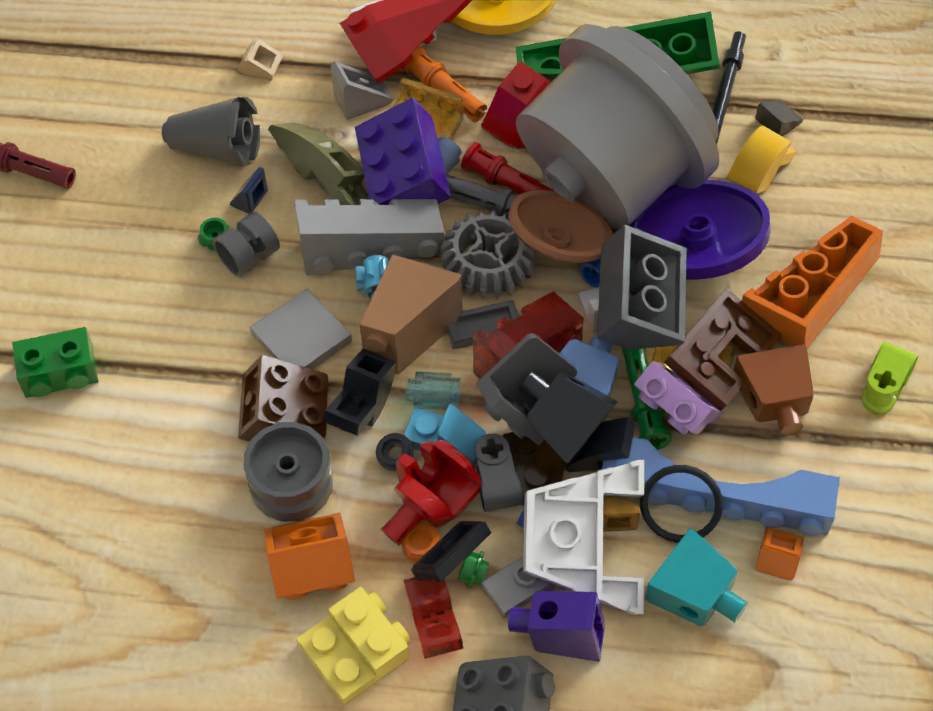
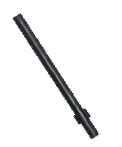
[707,31,746,180]

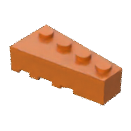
[742,216,883,349]

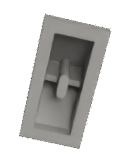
[331,61,394,120]

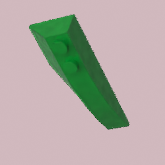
[516,11,720,79]

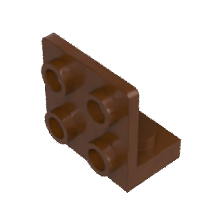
[238,355,328,442]

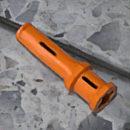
[402,46,487,123]

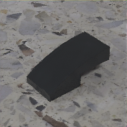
[566,417,635,473]

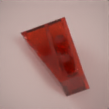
[473,291,584,379]

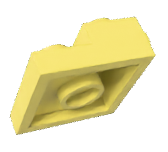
[296,587,411,705]

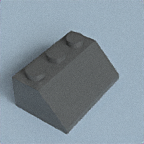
[597,225,687,350]

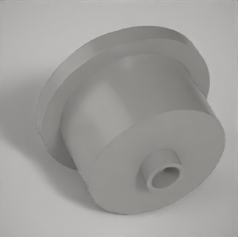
[516,24,719,230]

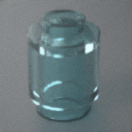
[407,371,461,410]

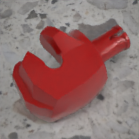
[381,440,481,546]

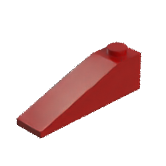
[339,0,472,84]
[481,61,551,150]

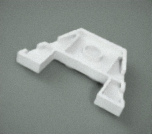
[523,460,644,616]

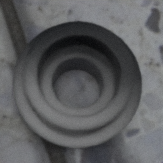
[376,433,414,471]

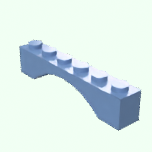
[602,437,840,536]

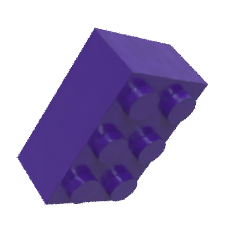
[355,97,452,205]

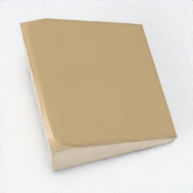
[236,38,284,80]

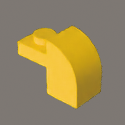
[727,126,797,194]

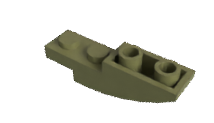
[268,123,369,205]

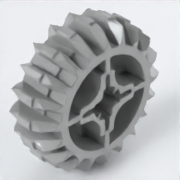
[441,209,536,299]

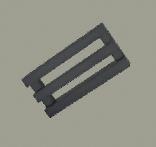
[411,521,492,582]

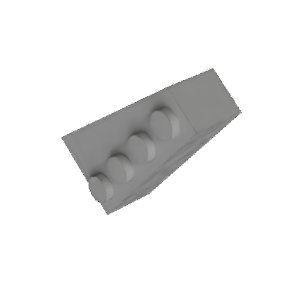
[294,199,444,275]

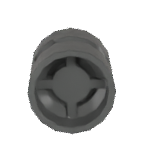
[212,212,280,277]

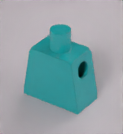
[645,528,748,626]

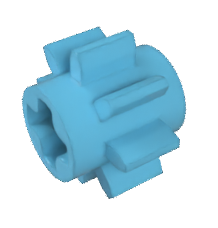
[355,255,389,299]

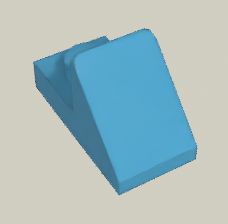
[404,404,486,465]

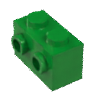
[12,327,99,398]

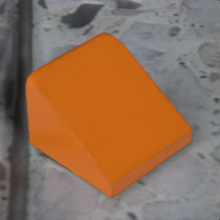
[756,527,804,580]

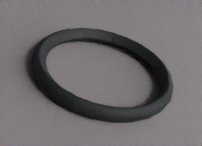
[640,465,723,543]

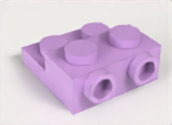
[634,361,723,435]

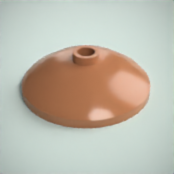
[509,190,613,264]

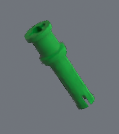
[622,348,672,450]

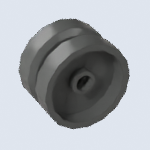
[244,422,333,522]

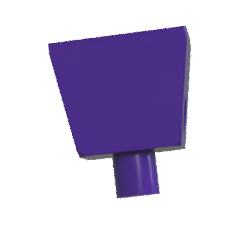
[508,591,605,662]

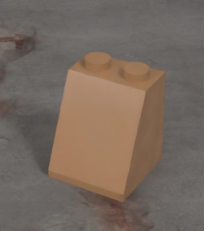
[359,254,463,374]

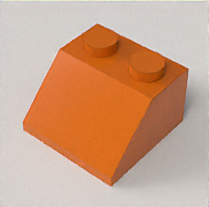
[264,513,355,600]

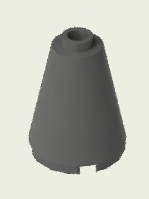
[162,97,260,166]

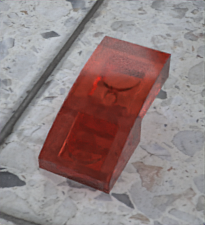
[403,577,463,659]

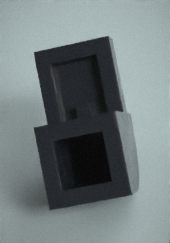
[323,348,396,436]

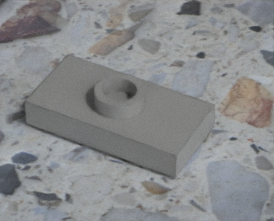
[482,557,556,618]

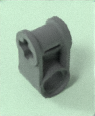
[476,433,523,512]

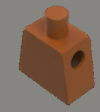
[733,344,814,435]

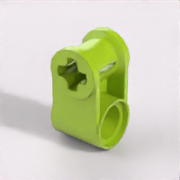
[861,341,919,414]

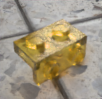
[393,78,463,140]

